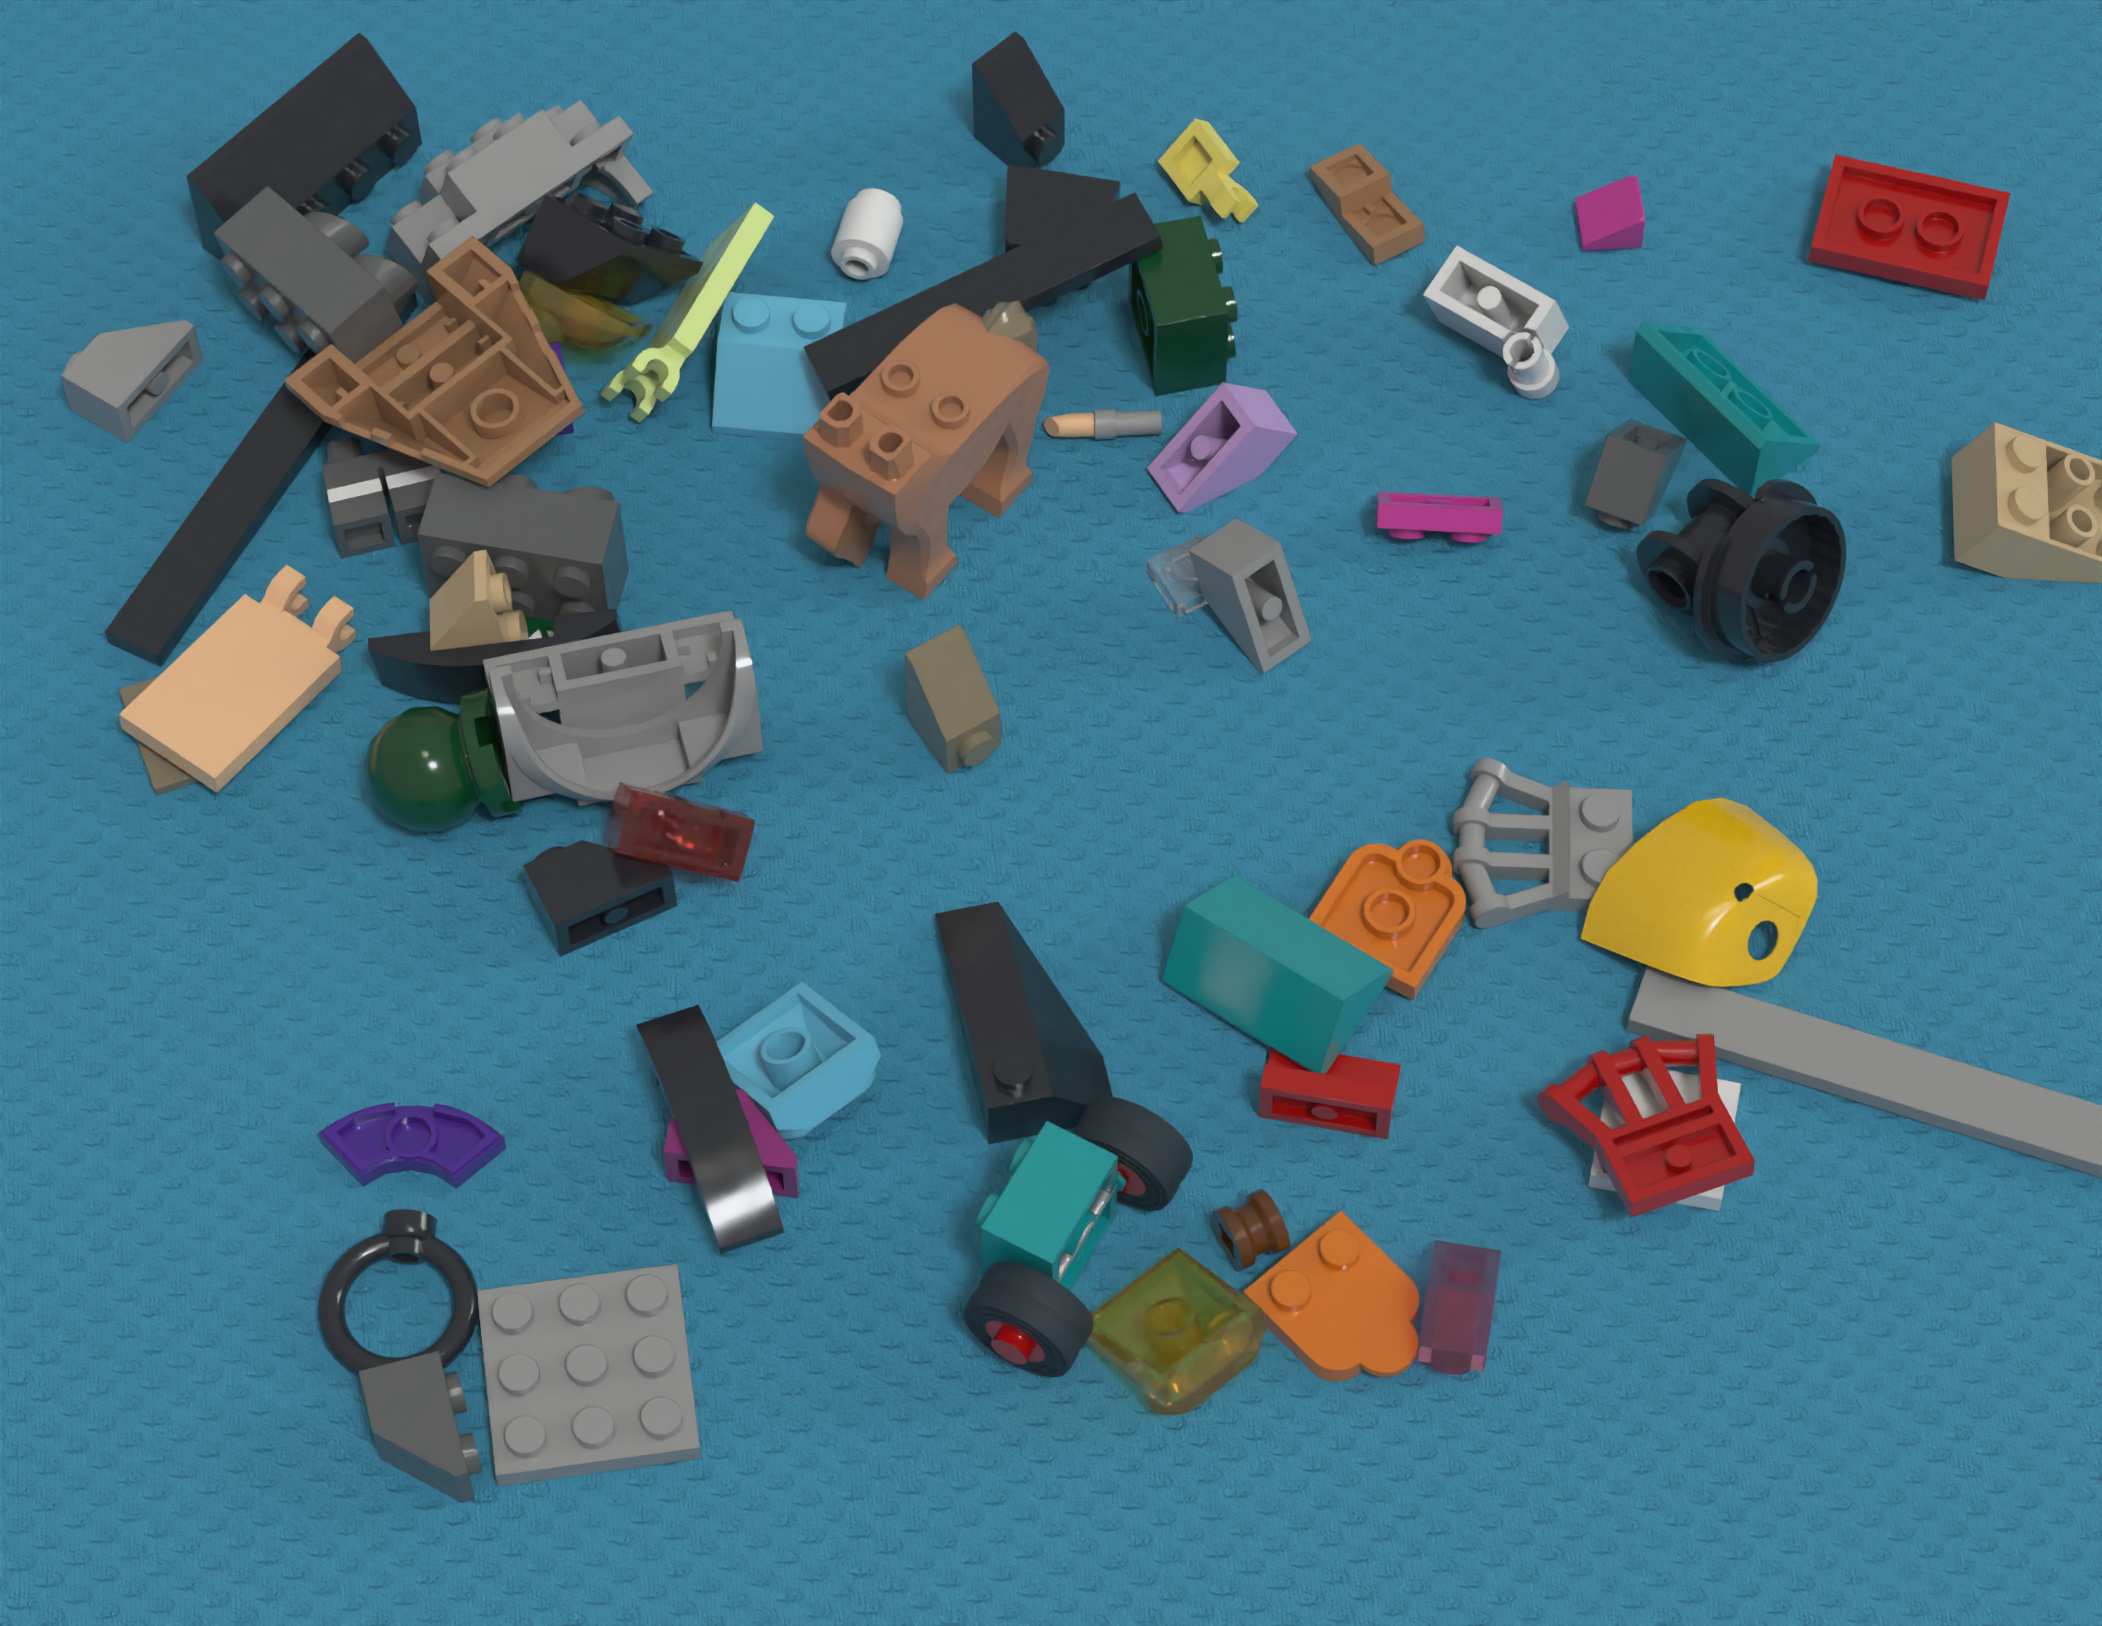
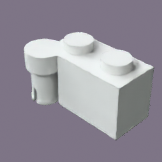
[1423,245,1569,399]

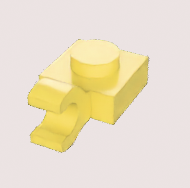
[1158,118,1258,223]

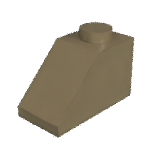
[904,625,1001,775]

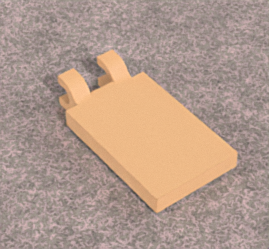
[119,564,357,793]

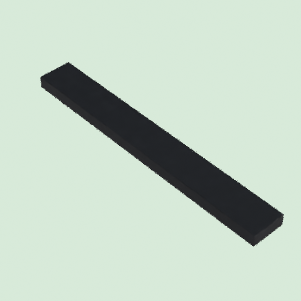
[105,292,418,667]

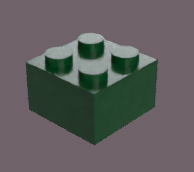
[1128,216,1238,396]

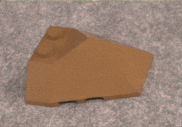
[284,236,584,487]

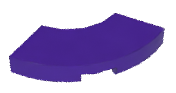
[318,1102,506,1189]

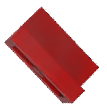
[1258,1049,1401,1139]

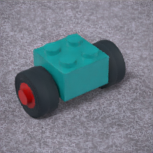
[963,1096,1193,1377]

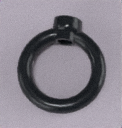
[318,1209,479,1376]

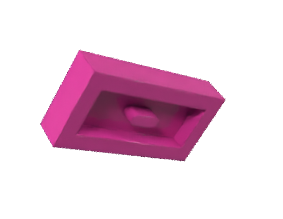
[1376,491,1503,542]

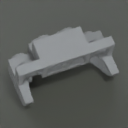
[385,99,654,305]
[483,610,763,806]

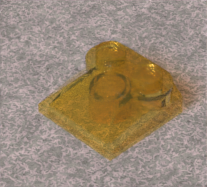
[519,271,655,350]
[1087,1247,1268,1415]

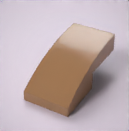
[1309,143,1425,265]

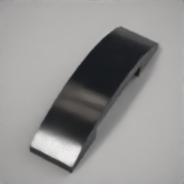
[368,609,624,703]
[636,1005,784,1254]

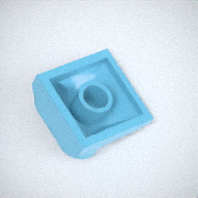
[716,981,881,1139]

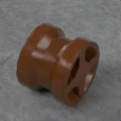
[1211,1188,1290,1271]

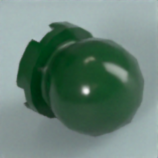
[364,687,524,832]

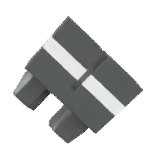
[322,437,441,559]

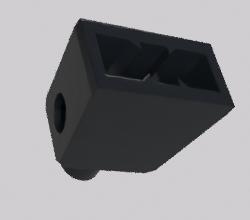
[1005,164,1120,306]

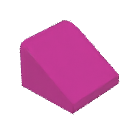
[1575,176,1645,251]

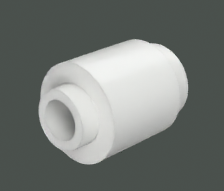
[831,188,904,280]

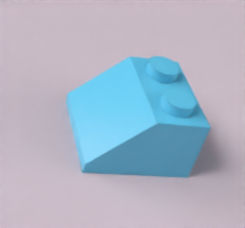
[712,292,848,441]

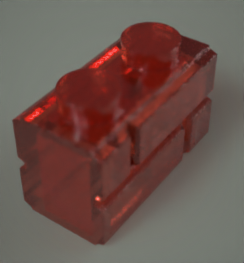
[603,782,755,882]

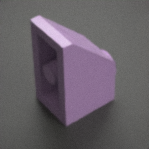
[1147,382,1297,513]

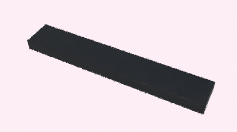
[804,192,1163,402]

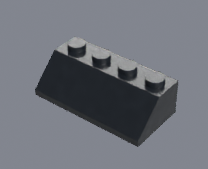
[186,33,422,260]

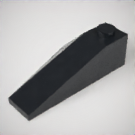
[935,902,1113,1144]

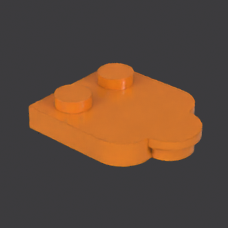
[1309,839,1466,1000]
[1242,1210,1419,1381]

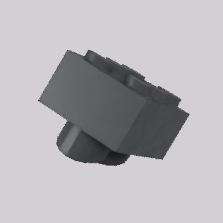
[214,186,419,364]
[417,472,629,621]

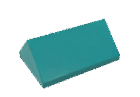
[1628,322,1821,497]
[1161,875,1394,1074]

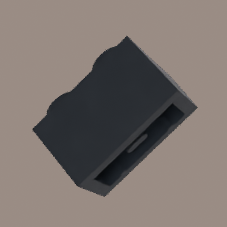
[517,192,703,303]

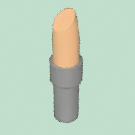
[1044,409,1162,440]

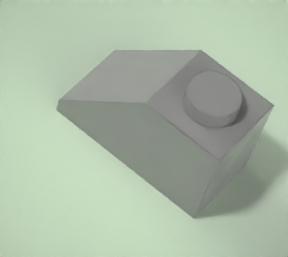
[60,320,203,443]
[1188,517,1312,673]

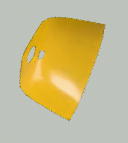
[1580,797,1818,987]

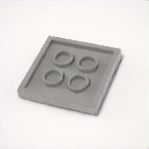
[477,1264,701,1486]

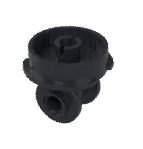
[1636,478,1846,662]

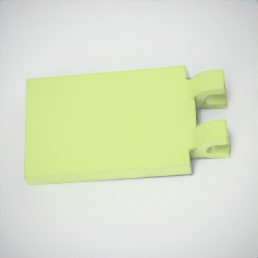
[600,202,774,422]

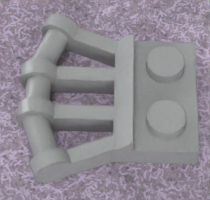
[1453,758,1633,928]

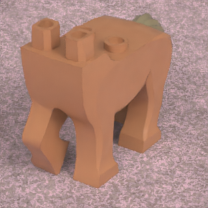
[803,300,1050,600]

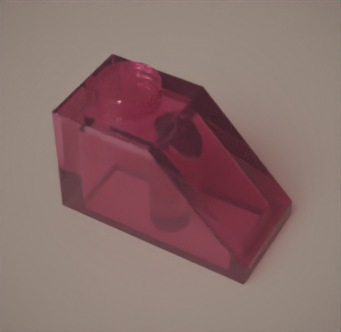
[1416,1240,1501,1375]

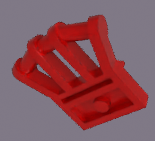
[1537,1034,1755,1218]

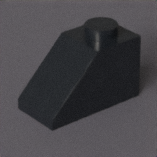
[972,31,1065,168]
[523,840,677,957]

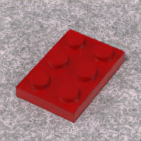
[1808,154,2011,300]

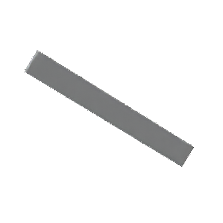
[1627,966,2102,1178]

